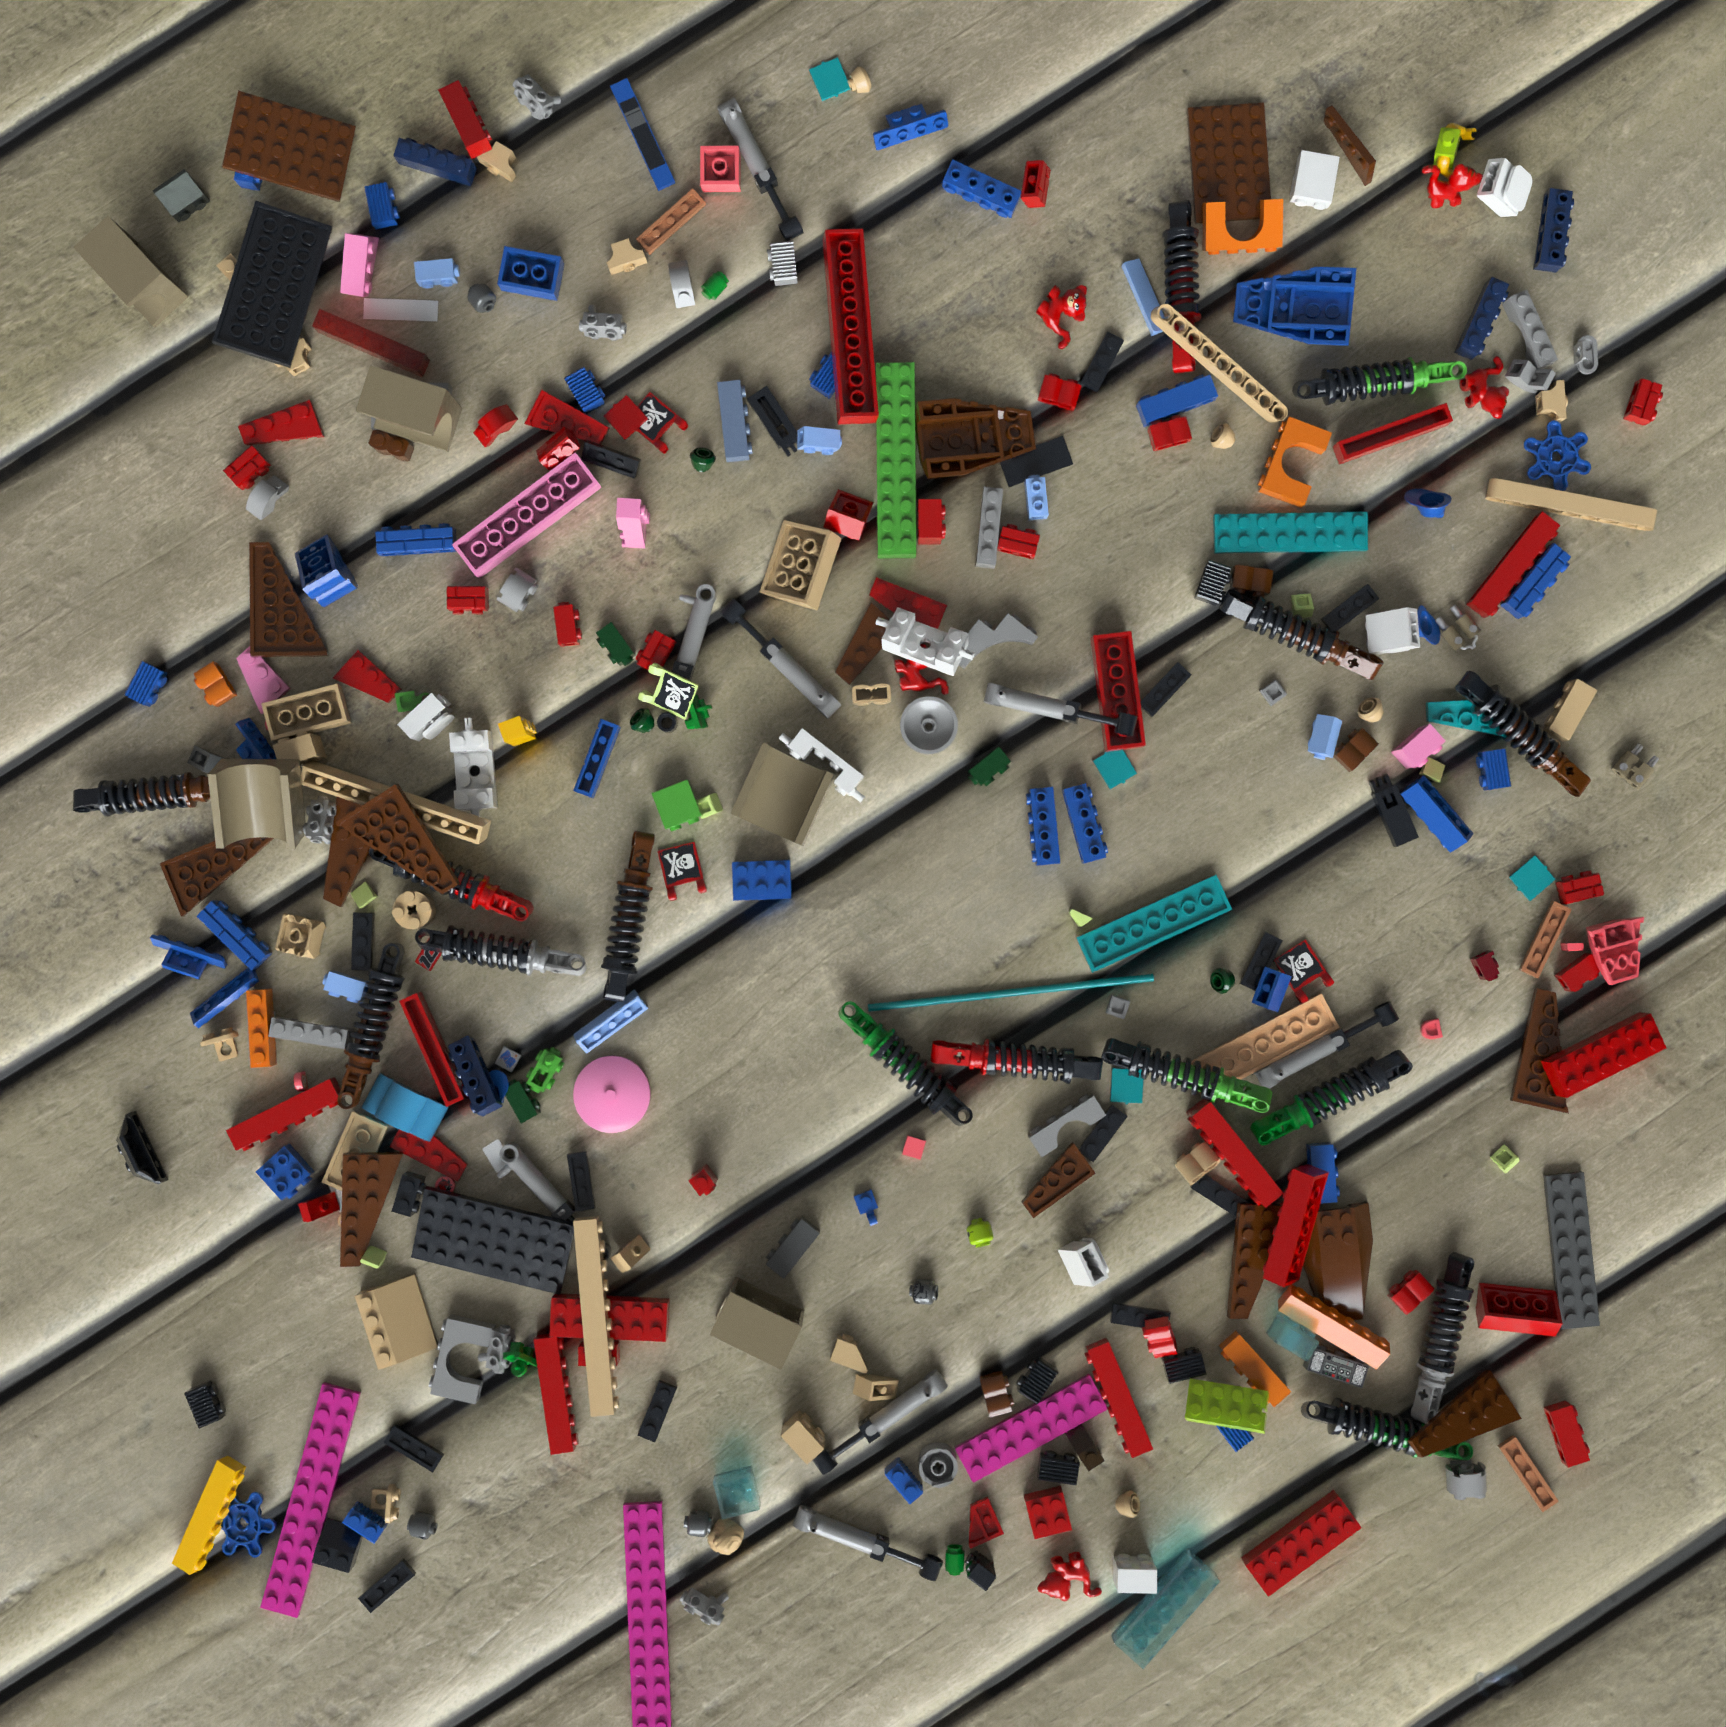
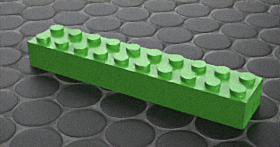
[876,362,916,559]

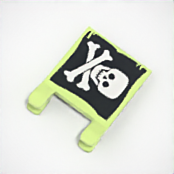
[638,663,699,719]

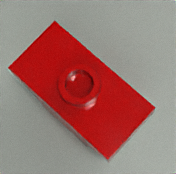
[298,1191,340,1222]

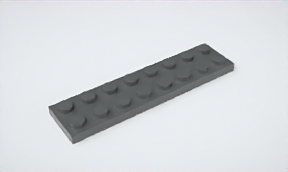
[1543,1171,1600,1330]

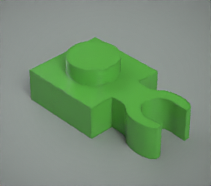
[395,691,429,712]

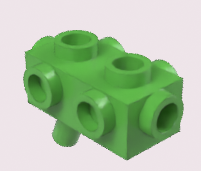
[526,1047,564,1093]

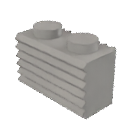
[767,241,798,286]

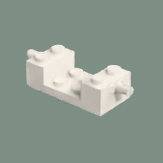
[876,607,975,676]
[449,718,498,817]
[779,728,865,803]

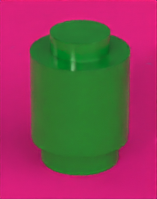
[701,271,729,300]
[945,1544,965,1576]

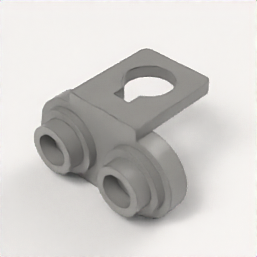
[1574,335,1598,374]

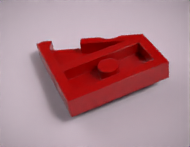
[969,1496,1004,1549]

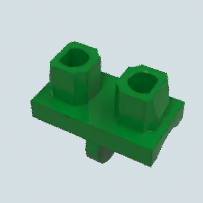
[685,694,713,729]
[503,1342,537,1377]

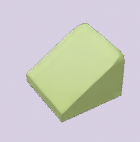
[1291,594,1314,618]
[1419,757,1445,782]
[697,793,723,819]
[350,882,378,908]
[1068,909,1093,927]
[1490,1144,1519,1174]
[360,1246,387,1269]

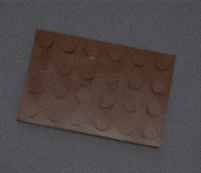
[222,90,356,202]
[1187,102,1271,224]

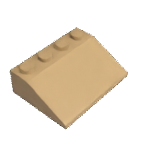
[760,520,841,610]
[355,1274,438,1370]

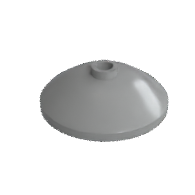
[900,696,958,754]

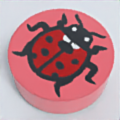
[435,1176,456,1192]

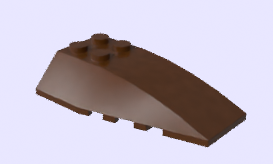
[915,398,1036,478]
[1303,1202,1373,1320]

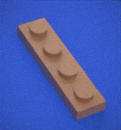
[636,188,706,255]
[1519,901,1572,978]
[1497,1435,1559,1512]

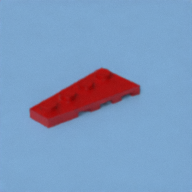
[524,390,610,445]
[238,400,324,446]
[869,577,947,629]
[390,1130,468,1182]

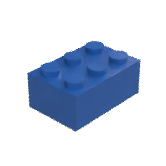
[497,246,564,301]
[732,860,792,901]

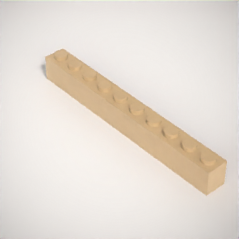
[301,761,491,845]
[573,1216,619,1417]

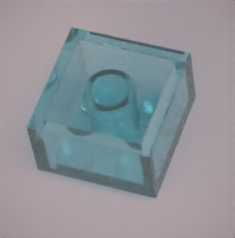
[1266,1314,1319,1362]
[713,1465,761,1520]

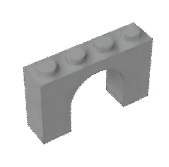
[429,1314,496,1404]

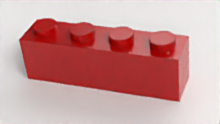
[438,80,492,159]

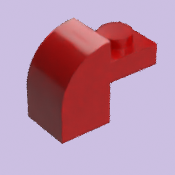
[473,404,518,447]

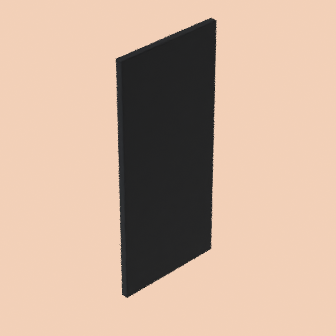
[1000,436,1073,487]

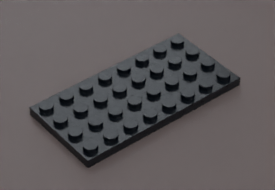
[212,201,333,368]
[411,1186,574,1295]

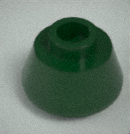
[690,447,716,472]
[630,708,655,733]
[1210,968,1235,994]

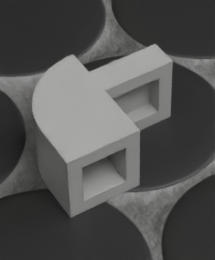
[668,260,695,308]
[1505,359,1556,393]
[246,475,289,520]

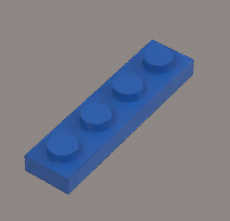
[190,968,259,1028]

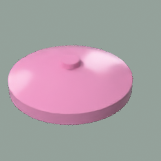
[573,1055,651,1133]

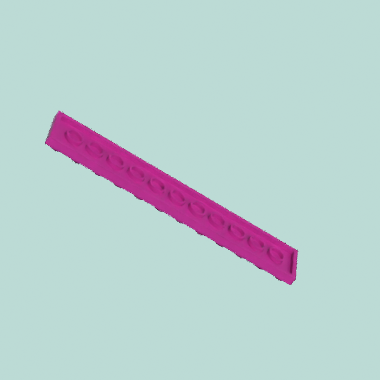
[260,1382,361,1618]
[623,1501,672,1727]

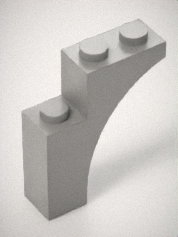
[959,613,1038,669]

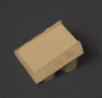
[275,913,326,959]

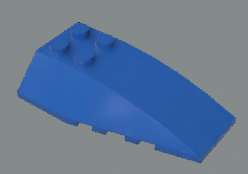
[1233,267,1357,346]

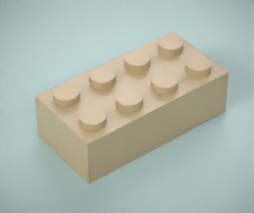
[261,684,352,743]

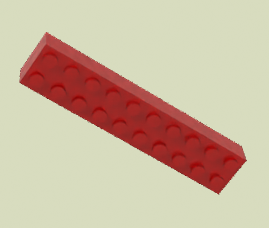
[822,229,879,425]

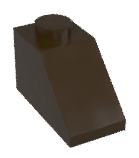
[1065,1424,1104,1472]

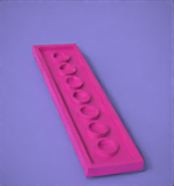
[954,1374,1107,1483]

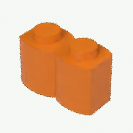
[194,661,237,707]

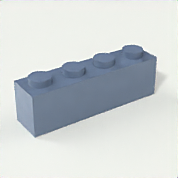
[717,380,753,462]

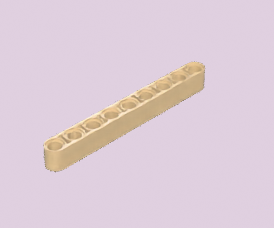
[1150,304,1288,423]
[1485,478,1657,531]

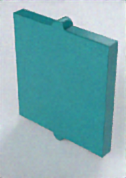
[809,57,850,101]
[1093,750,1137,789]
[1509,855,1556,901]
[1110,1068,1143,1105]

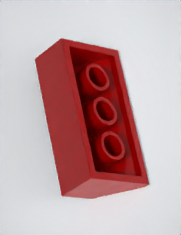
[1476,1283,1563,1336]

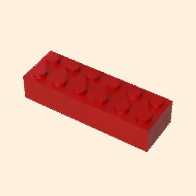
[1090,631,1146,752]
[1541,1012,1667,1098]
[1186,1099,1283,1208]
[1263,1164,1329,1287]
[549,1293,670,1342]
[1241,1489,1362,1597]

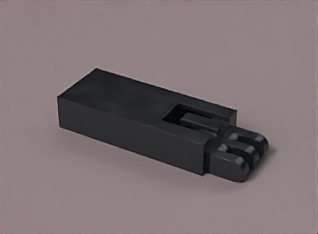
[747,386,797,457]
[1369,774,1419,847]

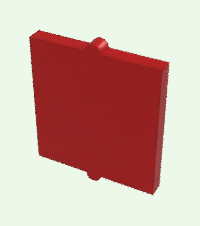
[604,395,648,440]

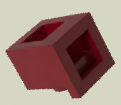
[1470,950,1499,981]

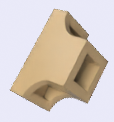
[477,141,516,182]
[607,238,647,275]
[274,338,312,376]
[1535,380,1568,423]
[610,1235,651,1273]

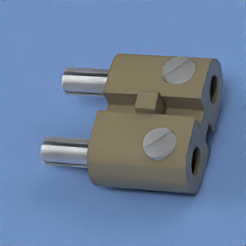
[1612,744,1659,790]

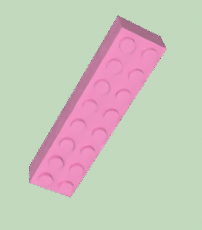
[452,452,602,579]

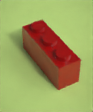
[1543,1400,1590,1468]

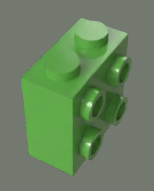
[651,780,702,832]

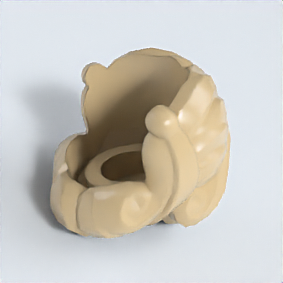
[707,1518,744,1555]

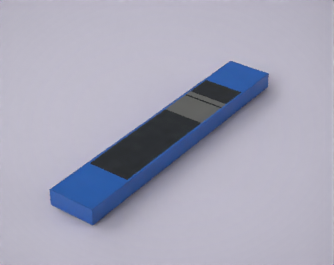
[610,78,675,191]

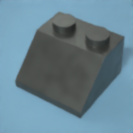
[152,169,210,222]

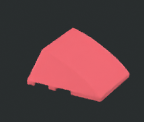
[1586,917,1644,985]

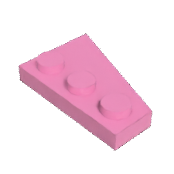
[236,646,291,714]

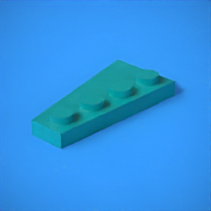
[1426,700,1505,736]

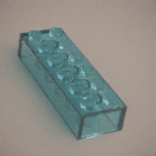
[1111,1548,1220,1669]

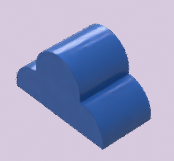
[295,534,358,608]

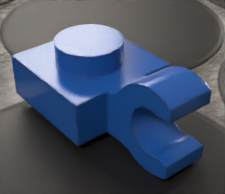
[854,1189,878,1226]

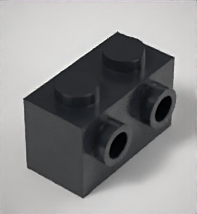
[391,1171,426,1217]

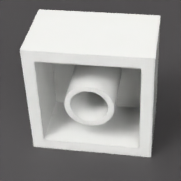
[1113,1554,1157,1594]

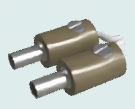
[1435,605,1481,651]

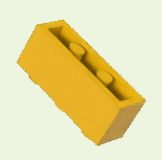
[498,716,537,746]

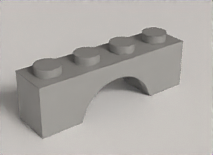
[1502,290,1558,369]
[975,487,1003,569]
[268,1016,354,1049]
[1028,1094,1106,1157]

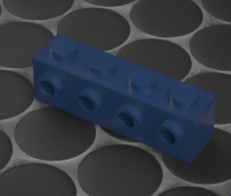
[393,138,477,186]
[1533,188,1574,273]
[1454,277,1509,360]
[448,1035,503,1117]

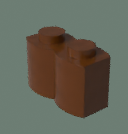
[368,430,414,461]
[1230,565,1273,598]
[1333,728,1379,772]
[979,1371,1014,1417]

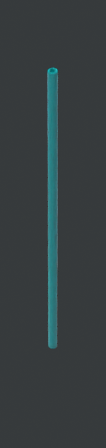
[868,974,1154,1012]

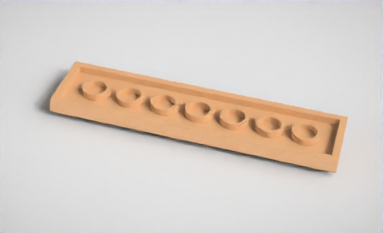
[1191,993,1340,1095]

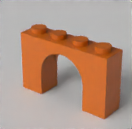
[1202,199,1283,255]
[1258,416,1332,508]

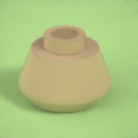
[848,66,871,93]
[1210,423,1235,449]
[1358,698,1384,722]
[1115,1490,1140,1518]

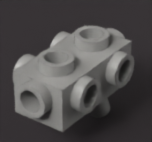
[513,74,561,120]
[579,305,627,341]
[303,796,336,844]
[478,1325,516,1374]
[679,1588,729,1626]

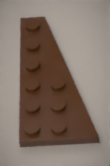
[323,797,370,907]

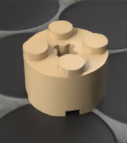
[392,891,436,929]

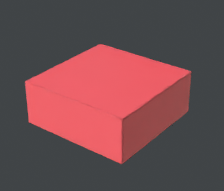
[902,1135,926,1160]

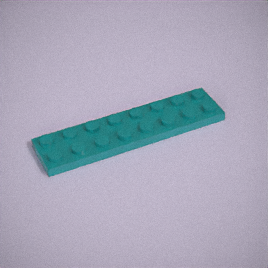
[1213,512,1368,554]
[1076,875,1232,973]

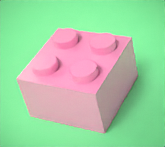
[1391,724,1445,769]

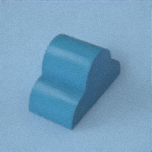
[361,1073,449,1142]

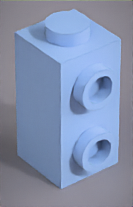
[414,258,460,289]
[797,426,842,455]
[1024,475,1049,521]
[1308,714,1342,760]
[323,971,370,1003]

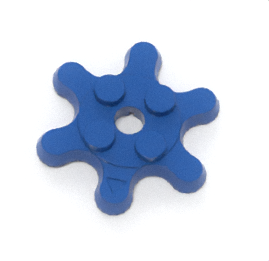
[1524,420,1591,491]
[220,1492,276,1558]

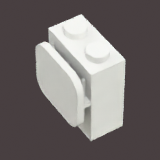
[1290,150,1340,210]
[1477,158,1532,217]
[1365,607,1420,654]
[397,693,455,741]
[1058,1238,1109,1287]

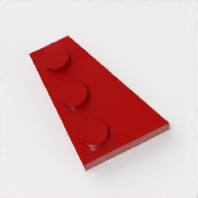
[333,650,402,703]

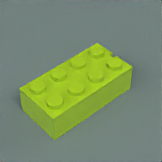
[1185,1378,1269,1434]

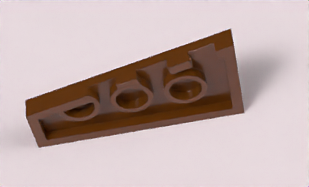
[1324,105,1376,186]
[1021,1141,1096,1219]

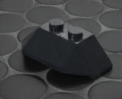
[116,1111,168,1184]

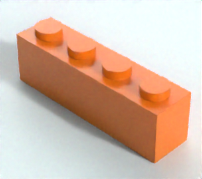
[246,988,277,1068]
[1219,1330,1291,1407]

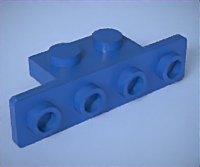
[873,104,948,150]
[235,718,277,759]
[150,934,227,980]

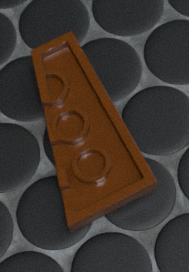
[835,602,890,686]

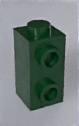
[596,622,635,666]
[968,747,1011,786]
[505,1079,541,1124]

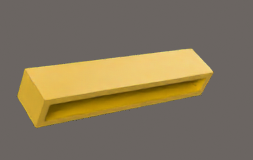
[172,1456,246,1575]

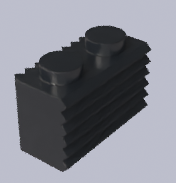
[1194,560,1232,606]
[1161,1347,1207,1384]
[1016,1356,1058,1404]
[184,1380,226,1429]
[1037,1450,1080,1485]
[965,1550,996,1591]

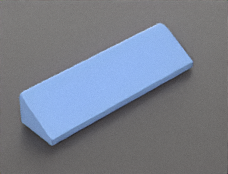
[1122,259,1165,336]
[573,990,648,1054]

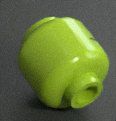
[966,1218,994,1248]

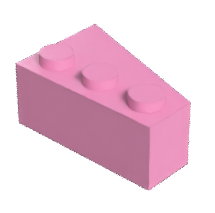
[340,233,379,297]
[616,498,650,548]

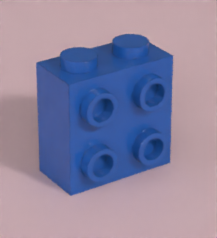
[256,1144,315,1200]

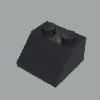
[311,1518,363,1573]

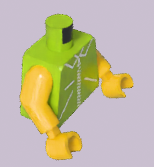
[1433,123,1476,180]

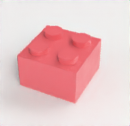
[700,146,741,192]

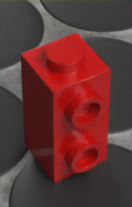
[553,602,582,647]
[1554,953,1600,992]
[688,1164,718,1196]

